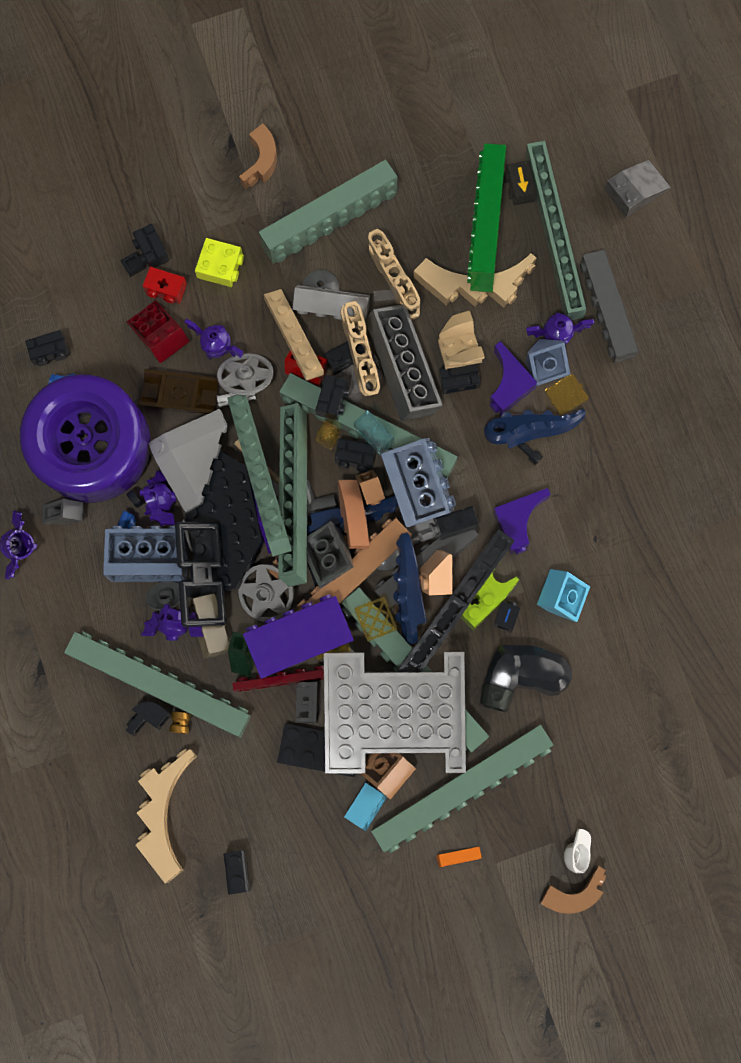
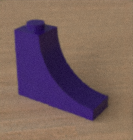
[490,341,537,416]
[493,488,551,555]

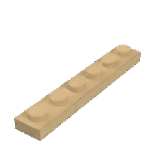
[264,289,324,381]

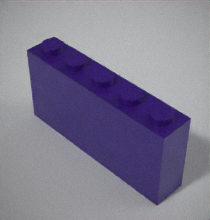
[243,594,354,678]

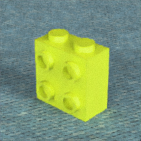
[195,238,244,287]

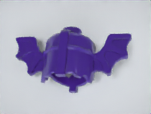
[526,313,594,345]
[184,319,243,360]
[140,471,177,527]
[0,510,37,579]
[141,604,204,641]

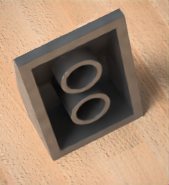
[605,160,671,218]
[307,521,354,588]

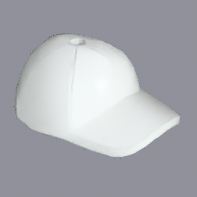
[564,829,591,873]

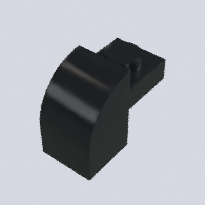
[126,702,171,736]

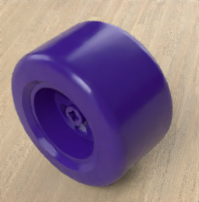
[20,374,151,503]

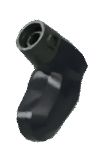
[480,645,572,712]

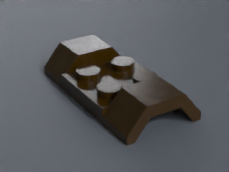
[138,369,219,414]

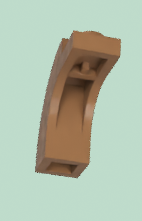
[239,124,277,189]
[539,866,606,914]

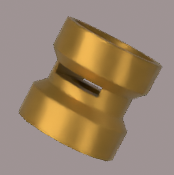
[169,712,191,734]

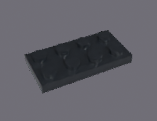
[277,724,356,778]

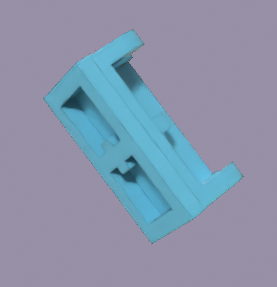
[344,783,387,831]

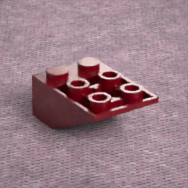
[126,300,190,363]

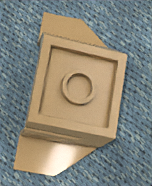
[438,311,485,369]

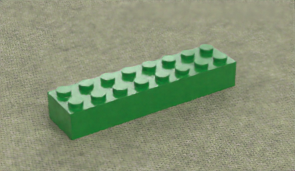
[467,143,506,293]

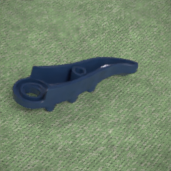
[484,409,586,449]
[307,496,398,536]
[393,533,427,645]

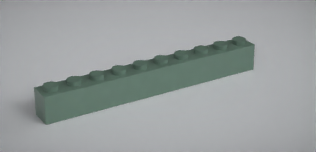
[525,141,586,320]
[279,373,458,479]
[227,395,292,556]
[278,403,307,587]
[341,588,489,753]
[64,631,251,738]
[371,725,553,854]

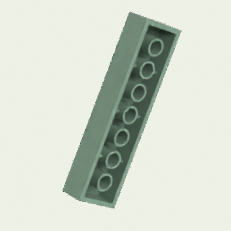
[259,160,397,264]

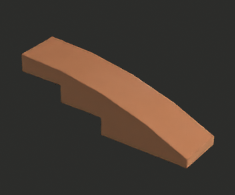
[338,480,369,549]

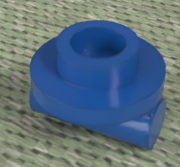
[117,511,136,529]

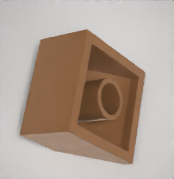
[359,753,416,800]

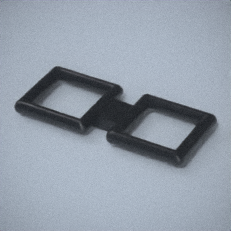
[175,522,226,627]

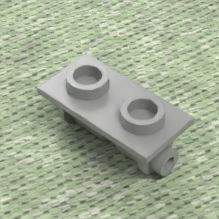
[406,519,438,545]

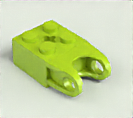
[447,562,519,631]

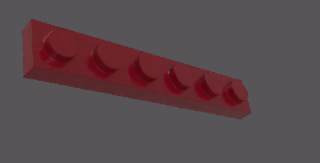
[232,666,324,693]

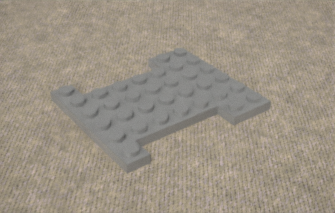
[324,651,466,773]

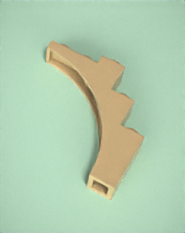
[414,253,536,308]
[136,749,197,883]

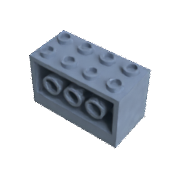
[381,438,456,528]
[103,526,188,582]

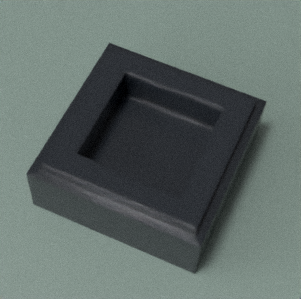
[120,252,146,277]

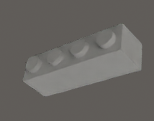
[292,285,370,320]

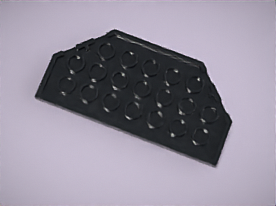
[184,451,265,597]

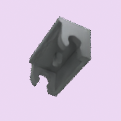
[295,682,318,724]

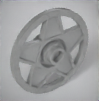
[217,354,274,395]
[238,564,294,622]

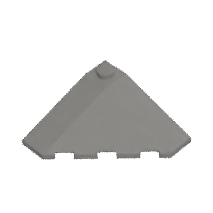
[148,409,228,513]

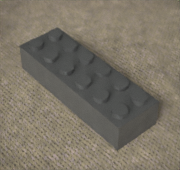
[365,305,443,421]

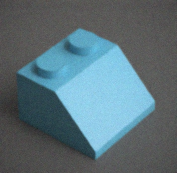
[537,569,590,622]

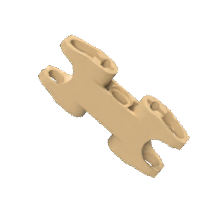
[368,229,420,320]
[340,301,380,396]

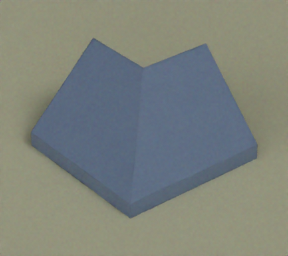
[525,339,571,386]

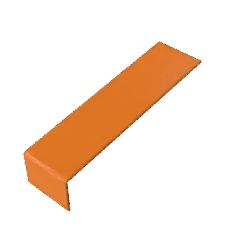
[436,847,482,867]

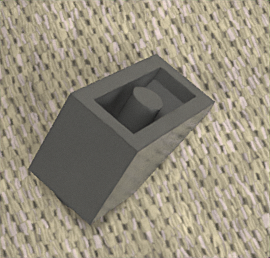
[42,499,84,524]

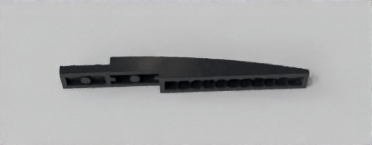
[397,529,515,672]

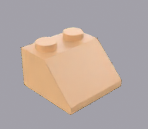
[418,550,452,595]

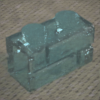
[354,410,394,455]

